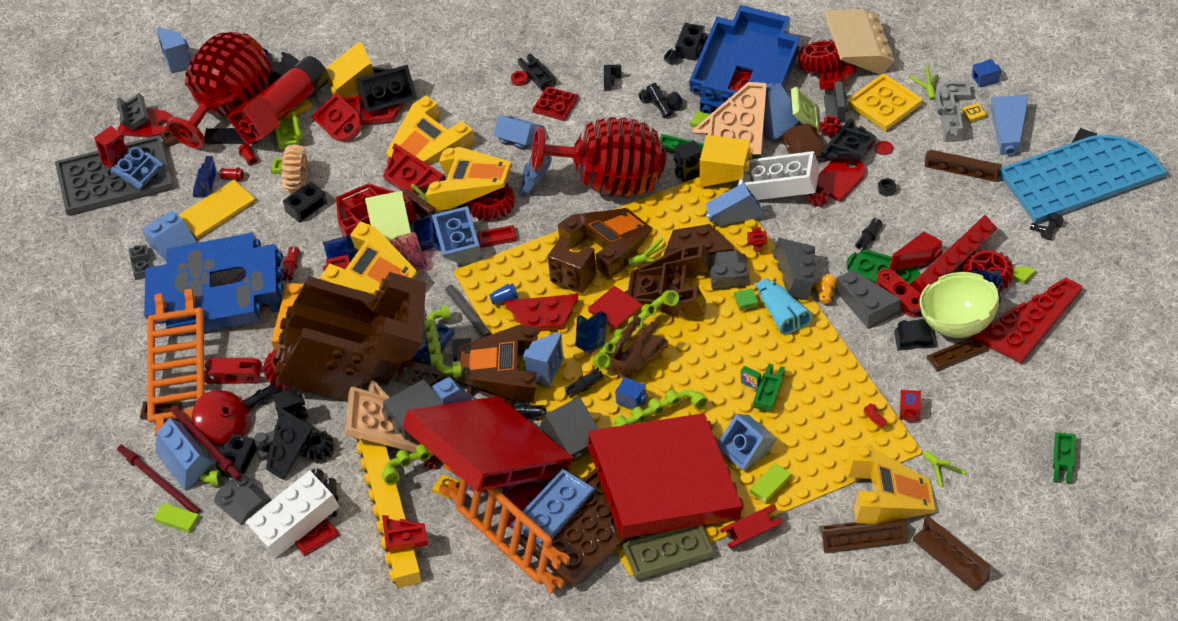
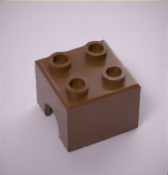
[548,237,597,293]

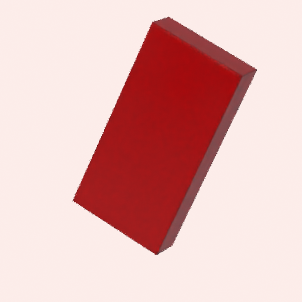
[477,225,517,248]

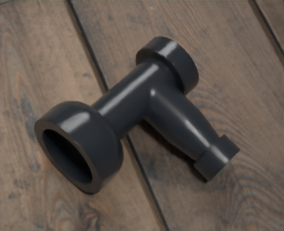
[1030,213,1064,240]

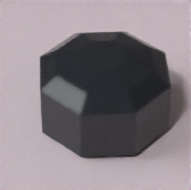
[667,92,683,110]
[878,178,896,196]

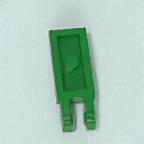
[753,364,786,412]
[1053,432,1076,484]

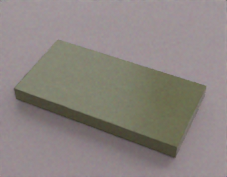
[622,525,715,581]

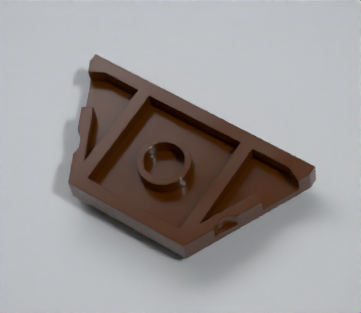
[663,224,734,256]

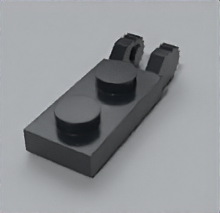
[517,54,556,91]

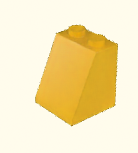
[326,42,374,98]
[700,135,753,187]

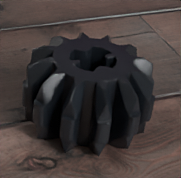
[301,429,335,463]

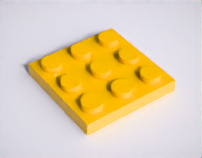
[846,73,923,131]

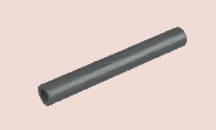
[445,285,492,337]

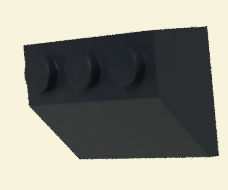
[355,65,418,113]

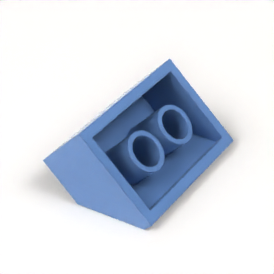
[432,206,482,265]
[156,418,214,490]

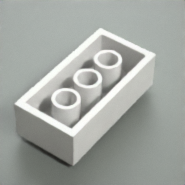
[738,151,820,200]
[246,470,340,558]

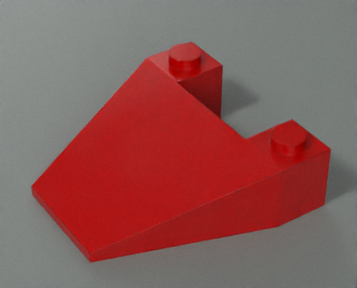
[336,183,417,248]

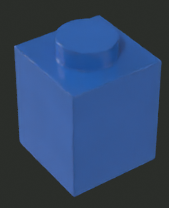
[972,59,1001,88]
[615,377,648,410]

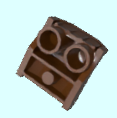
[782,123,828,161]

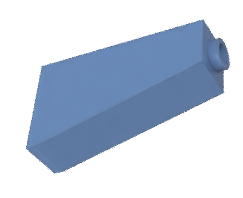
[990,95,1028,156]

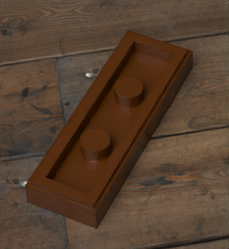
[927,337,988,372]

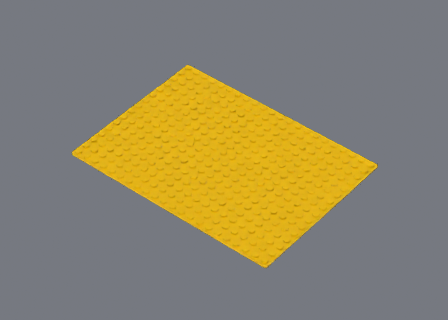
[454,176,922,576]

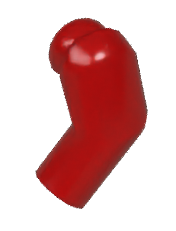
[863,403,887,429]

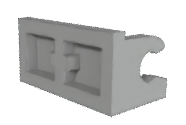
[940,103,963,142]

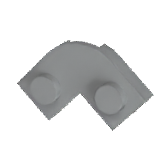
[935,81,971,113]

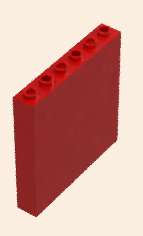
[402,396,574,492]
[587,413,744,539]

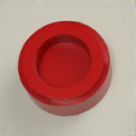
[511,71,528,86]

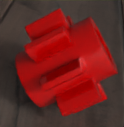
[819,116,842,138]
[807,184,830,207]
[747,227,767,250]

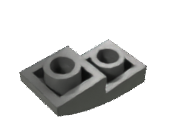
[129,244,152,280]

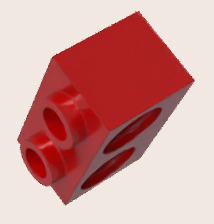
[94,126,128,169]

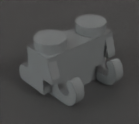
[254,431,275,460]

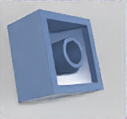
[156,27,192,74]
[493,115,543,148]
[142,210,197,262]
[523,332,564,387]
[718,414,777,471]

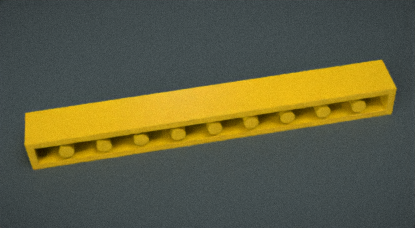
[354,437,422,589]

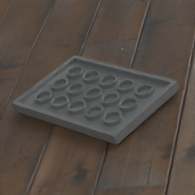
[55,135,174,215]

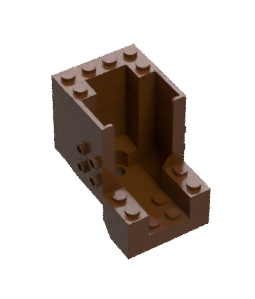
[274,272,426,402]

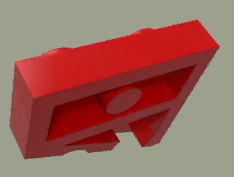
[819,64,856,90]
[382,515,428,552]

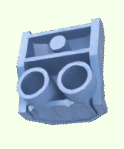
[110,146,163,189]
[519,154,552,197]

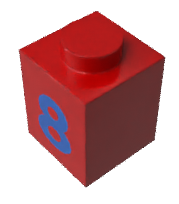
[900,390,921,422]

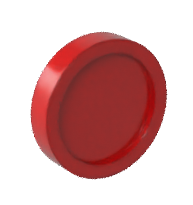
[875,141,893,155]

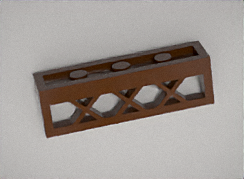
[925,149,1002,182]
[397,359,474,396]
[913,516,991,591]
[819,519,907,552]

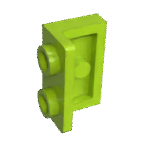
[274,111,303,149]

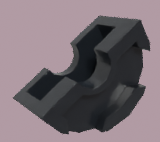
[894,319,936,351]

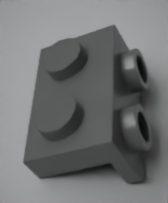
[824,81,848,122]
[116,93,149,131]

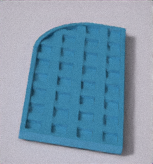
[999,135,1167,224]

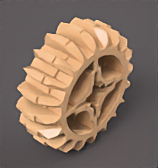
[281,145,308,194]

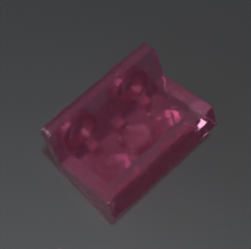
[389,232,428,271]

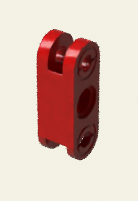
[876,269,922,318]
[205,358,262,384]
[720,504,784,548]

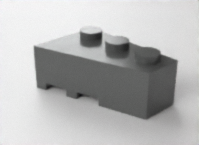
[772,238,815,300]
[836,270,901,329]

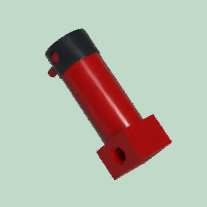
[226,56,329,145]

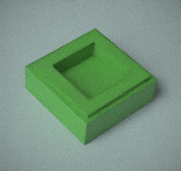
[734,288,758,311]

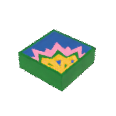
[740,366,761,390]

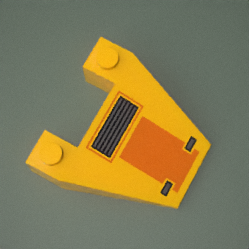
[386,95,475,165]
[426,147,512,212]
[320,221,417,294]
[846,446,935,524]

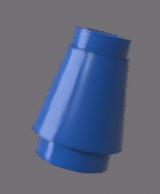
[489,283,519,305]

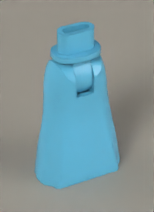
[756,278,813,335]

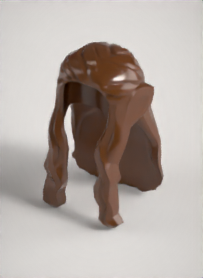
[610,316,668,379]

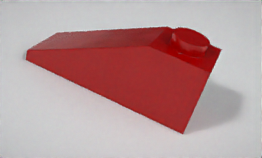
[889,232,943,271]

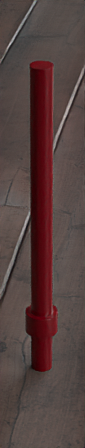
[170,405,242,481]
[117,445,201,514]

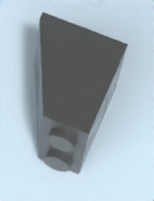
[382,379,443,440]
[540,397,599,461]

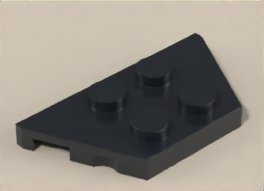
[820,119,876,160]

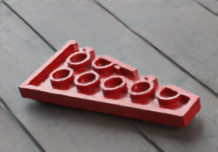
[970,277,1083,364]

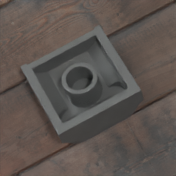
[710,251,750,289]
[214,474,271,525]

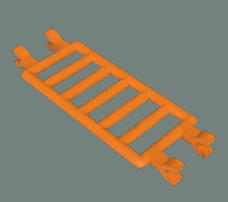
[147,289,205,437]
[439,464,570,594]

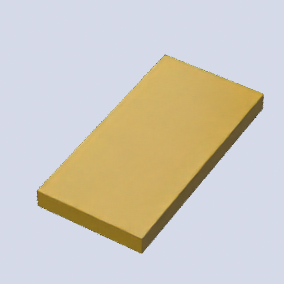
[179,180,256,240]

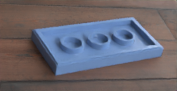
[511,468,595,547]

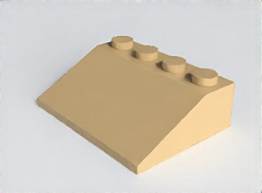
[824,9,895,75]

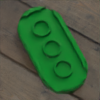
[846,250,920,284]

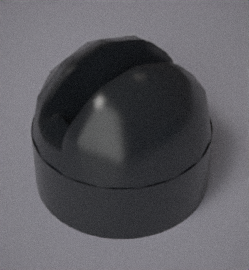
[664,49,679,64]

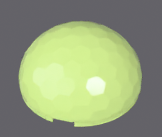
[920,272,999,338]

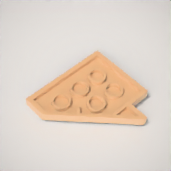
[692,82,767,156]
[345,380,421,453]

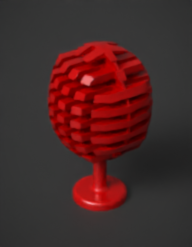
[166,32,271,149]
[532,117,667,197]

